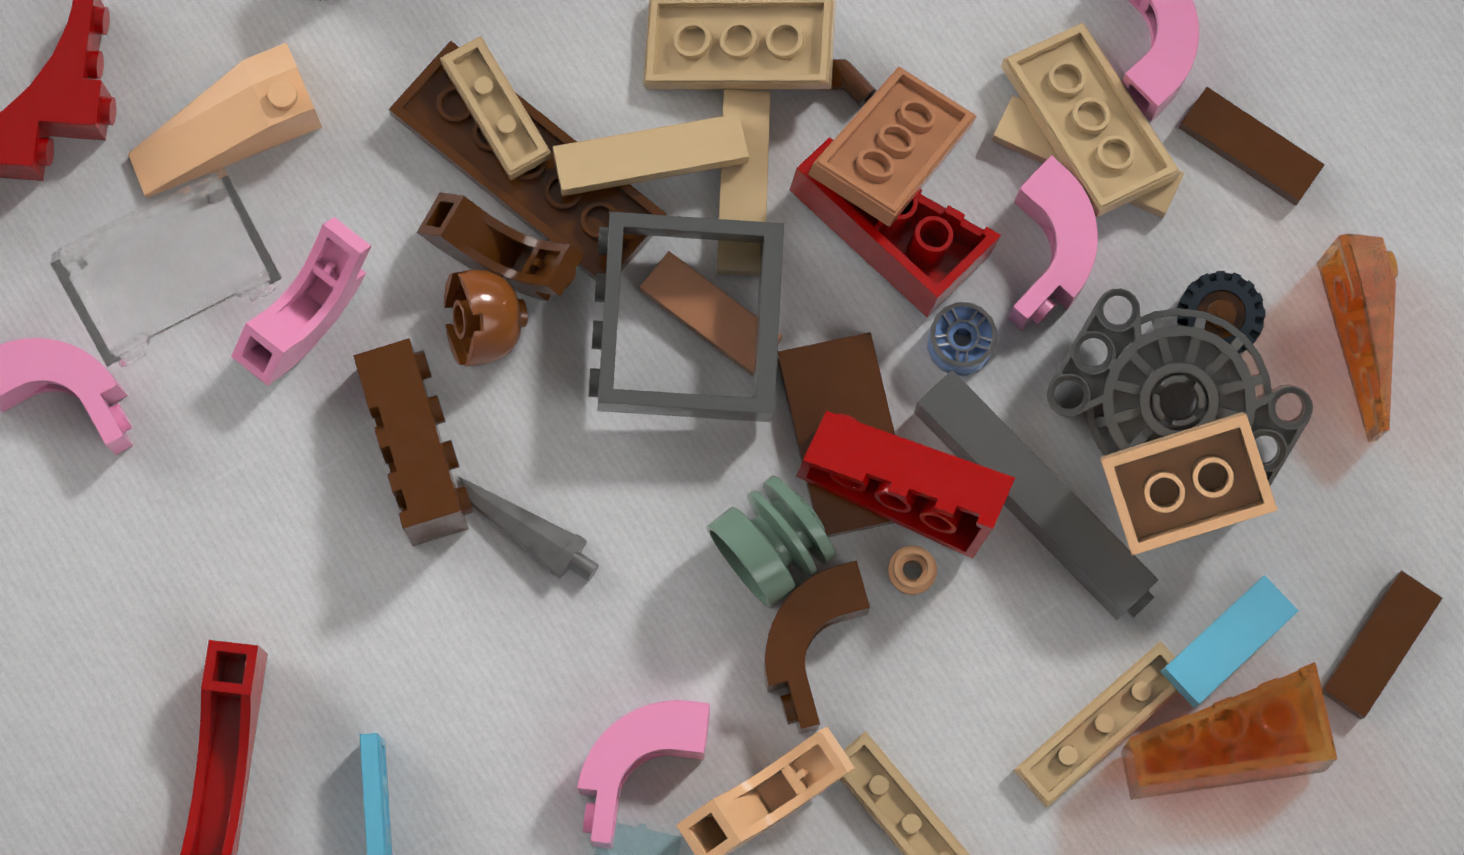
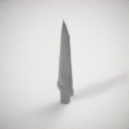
[458,476,599,581]

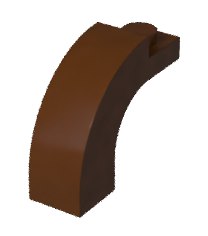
[416,192,583,301]
[764,560,870,734]

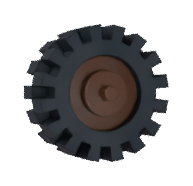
[1177,271,1266,354]

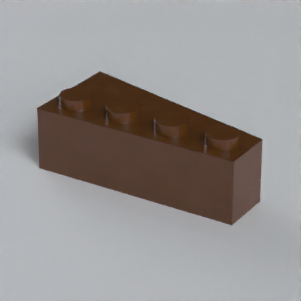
[353,338,474,546]

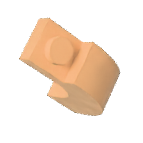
[676,726,855,855]

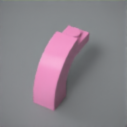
[1122,0,1199,122]
[1008,155,1098,331]
[231,217,371,386]
[0,338,133,455]
[577,700,710,849]

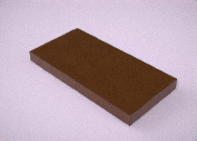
[777,332,895,537]

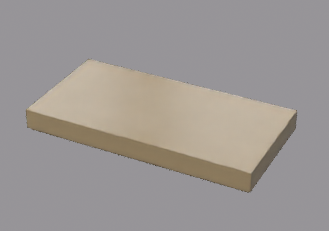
[643,0,836,90]
[1001,23,1180,217]

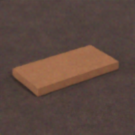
[808,66,977,227]

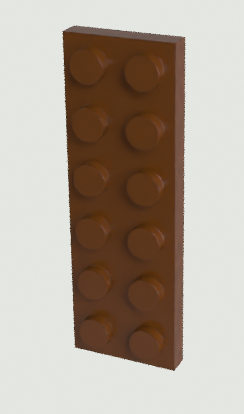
[389,41,667,281]

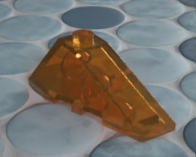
[1317,233,1398,443]

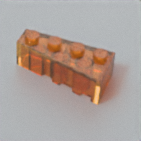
[1121,662,1338,800]

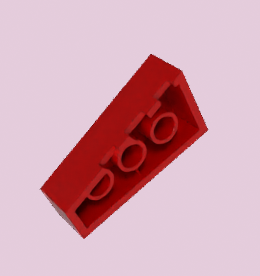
[789,137,1001,318]
[796,411,1015,559]

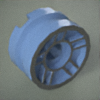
[927,302,997,376]

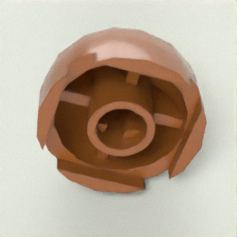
[444,270,528,367]

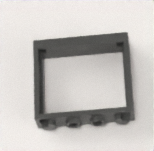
[588,212,784,422]

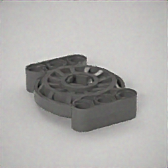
[1047,288,1313,486]

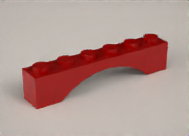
[180,640,268,855]

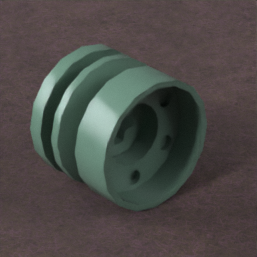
[707,475,836,608]

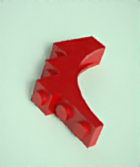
[0,0,117,181]

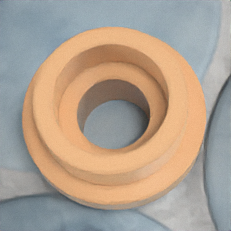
[888,546,937,595]

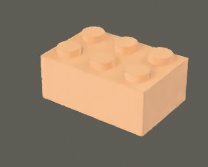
[1100,412,1277,556]

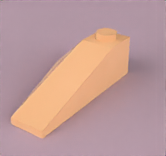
[128,43,322,198]

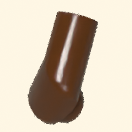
[819,59,876,106]

